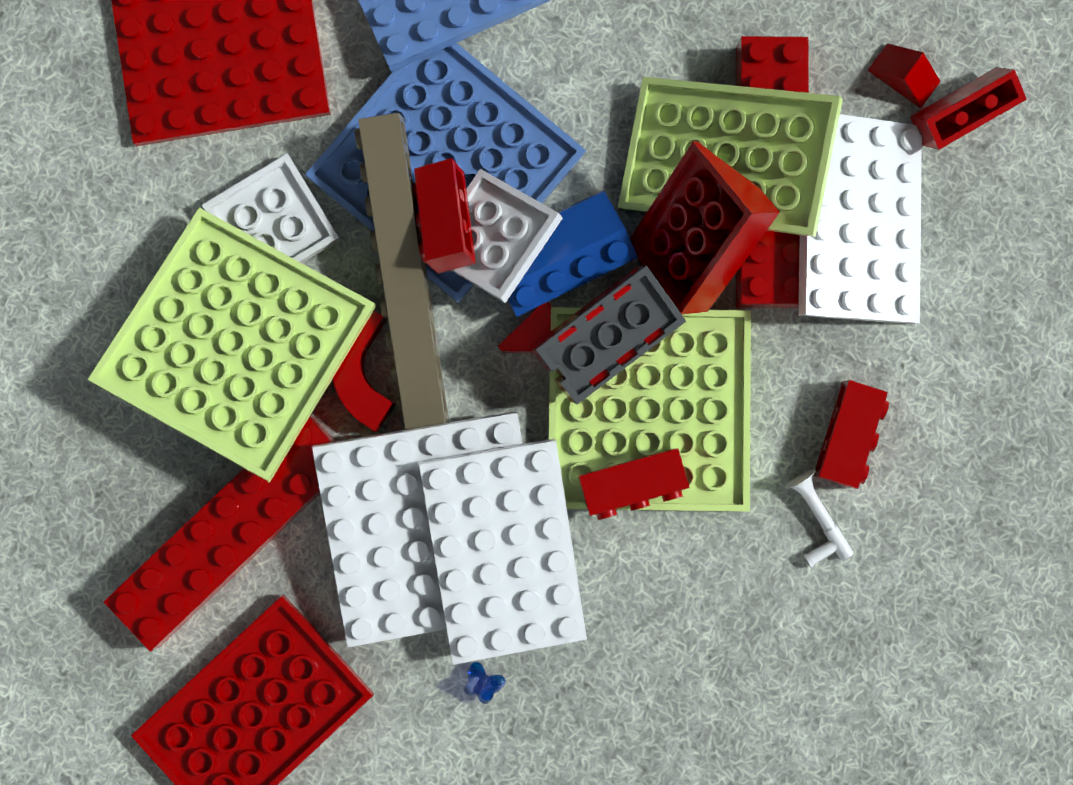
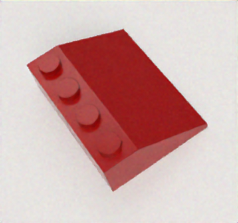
[630,142,780,314]

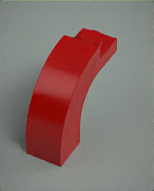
[333,311,395,432]

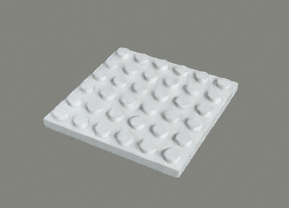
[312,411,522,647]

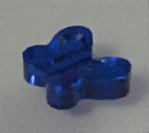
[464,662,506,704]

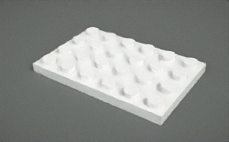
[798,114,922,324]
[419,439,587,665]

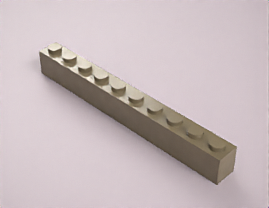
[355,113,449,430]

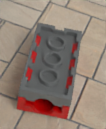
[530,265,686,405]

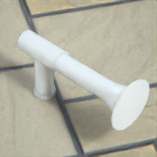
[785,469,853,568]

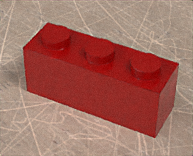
[910,67,1027,150]
[412,158,476,273]
[813,380,889,489]
[578,448,690,520]

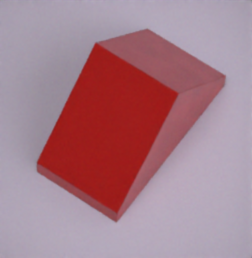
[867,43,941,109]
[498,302,551,354]

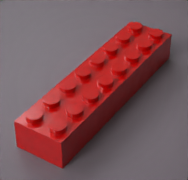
[736,36,809,308]
[103,415,337,652]

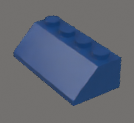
[507,190,638,317]

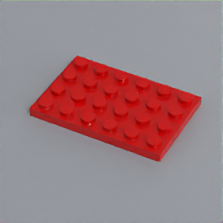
[131,595,374,785]

